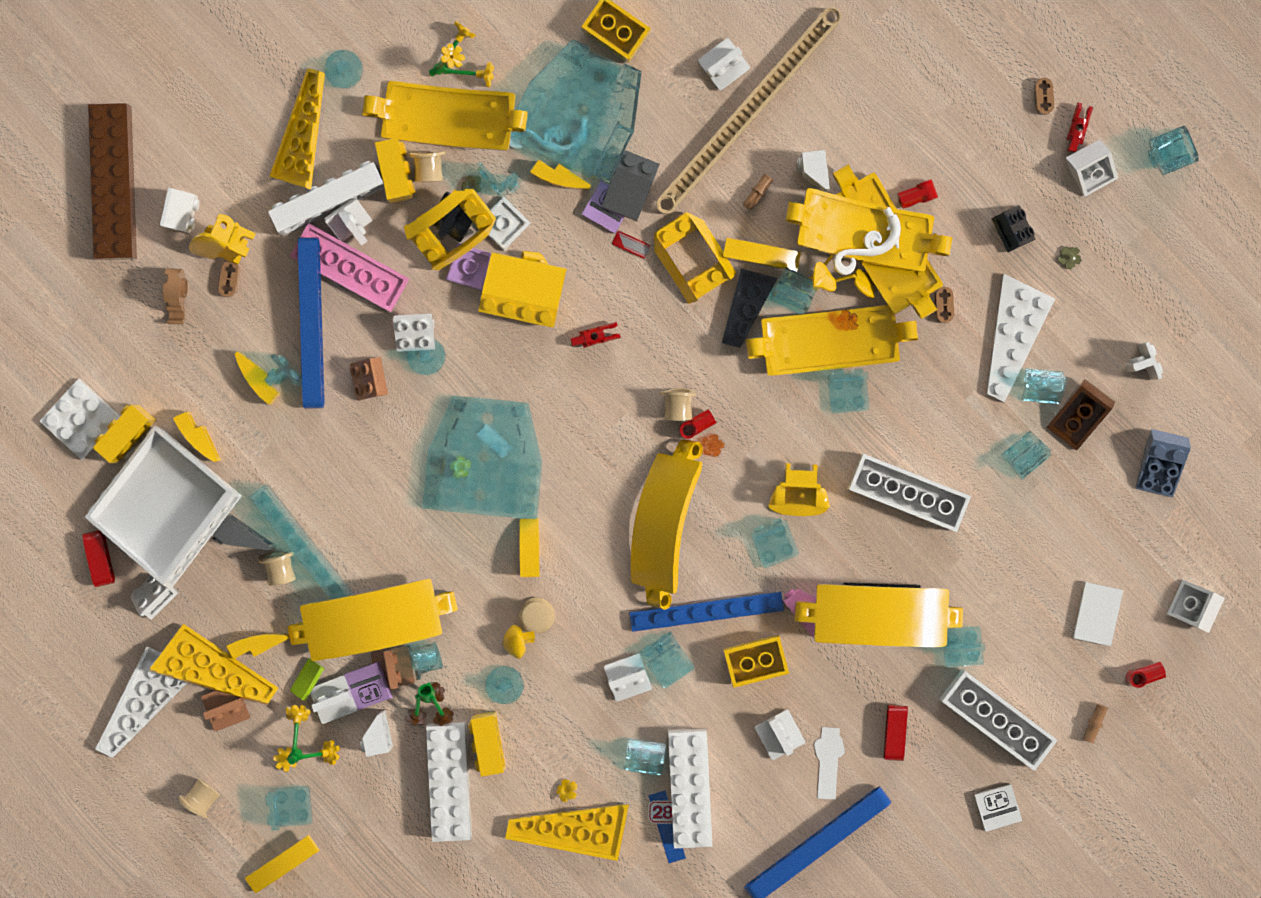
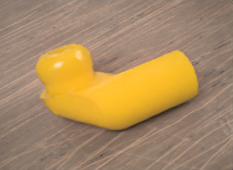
[521,251,548,264]

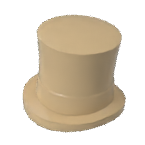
[409,151,446,183]
[660,388,696,421]
[258,551,296,586]
[519,597,555,633]
[179,778,221,819]

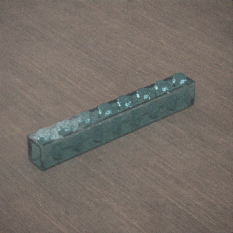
[249,484,355,599]

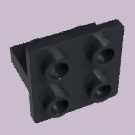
[433,192,473,242]
[991,205,1036,253]

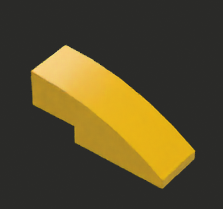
[530,159,591,190]
[235,351,280,405]
[173,412,221,462]
[520,518,540,577]
[226,633,289,659]

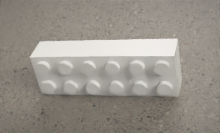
[268,161,384,236]
[847,453,971,532]
[939,669,1058,771]
[426,722,472,842]
[668,728,712,848]

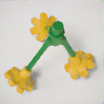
[429,21,494,88]
[272,705,340,772]

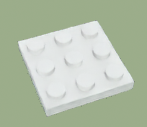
[40,379,120,460]

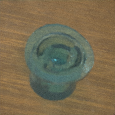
[407,641,443,680]

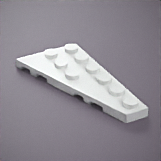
[986,274,1055,402]
[95,646,188,758]

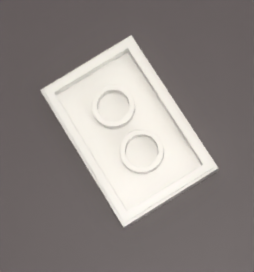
[1072,582,1123,646]

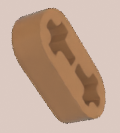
[1034,78,1054,115]
[218,261,240,297]
[935,286,954,323]

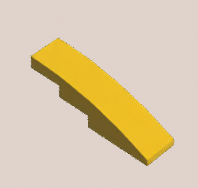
[723,238,801,271]
[245,835,320,894]

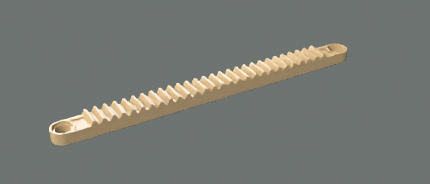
[656,7,841,215]

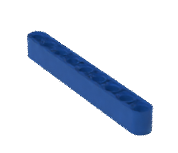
[298,237,325,409]
[744,786,892,898]

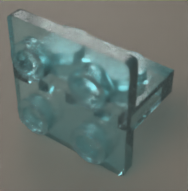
[770,267,818,315]
[265,353,302,387]
[1022,368,1068,404]
[1001,431,1052,479]
[943,626,985,668]
[624,738,666,775]

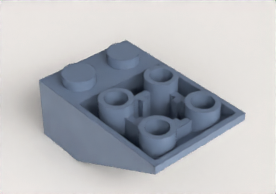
[1136,429,1191,497]

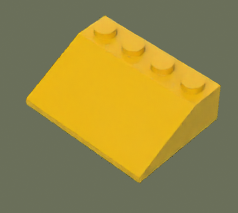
[478,252,567,328]

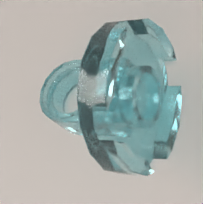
[324,50,363,89]
[407,339,446,375]
[486,666,524,704]

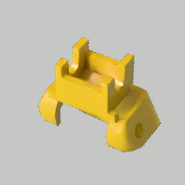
[189,214,256,265]
[768,463,830,516]

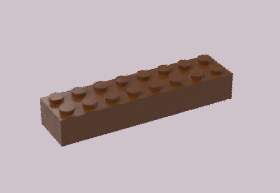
[88,103,137,260]

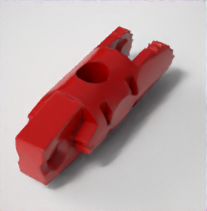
[1066,102,1094,153]
[571,322,621,348]

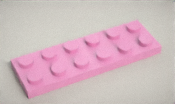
[290,223,410,312]

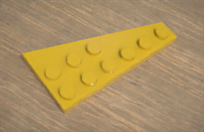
[269,68,325,190]
[149,624,278,705]
[505,804,629,861]

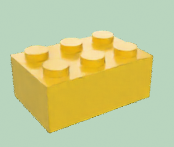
[581,0,651,63]
[375,138,416,203]
[93,404,156,463]
[723,634,789,688]
[468,711,506,777]

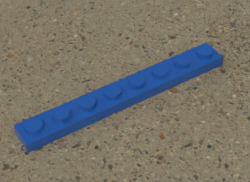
[630,591,784,632]

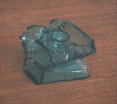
[1148,125,1199,175]

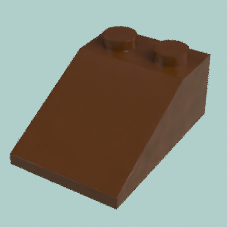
[1046,379,1115,451]

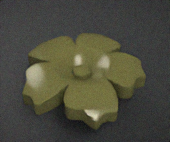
[461,175,482,193]
[1058,246,1082,270]

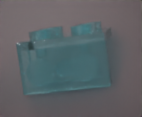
[477,161,522,197]
[828,368,869,413]
[750,518,799,568]
[639,631,695,688]
[265,786,313,831]

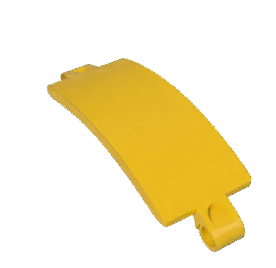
[362,81,528,151]
[832,164,943,319]
[785,188,953,272]
[746,305,918,376]
[631,439,703,610]
[287,579,458,661]
[794,584,963,647]

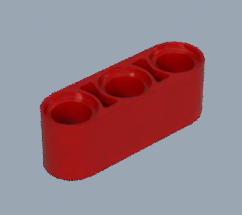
[82,530,115,587]
[884,705,908,761]

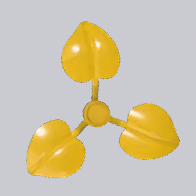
[809,254,875,299]

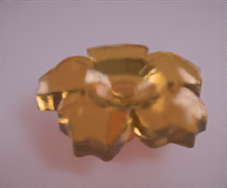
[837,309,859,331]
[702,434,725,457]

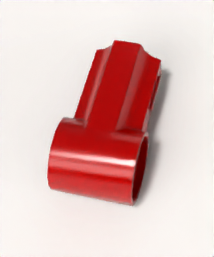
[897,179,938,209]
[678,409,716,439]
[1125,661,1166,688]

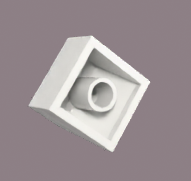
[1066,139,1118,197]
[797,150,830,192]
[160,188,200,234]
[1167,580,1225,633]
[360,710,393,757]

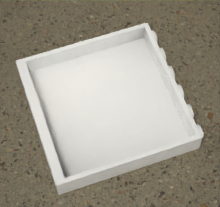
[85,426,242,588]

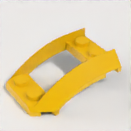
[403,189,496,270]
[654,212,736,304]

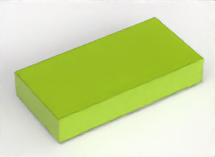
[290,658,325,701]

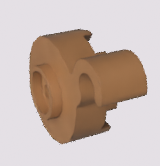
[163,268,188,325]

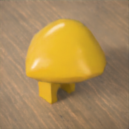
[502,625,535,659]

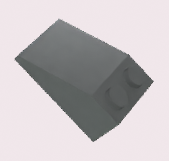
[601,150,660,222]
[212,513,277,551]

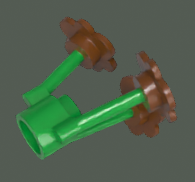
[405,682,454,726]

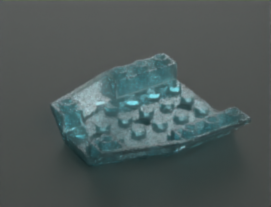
[510,39,642,183]
[423,396,542,519]

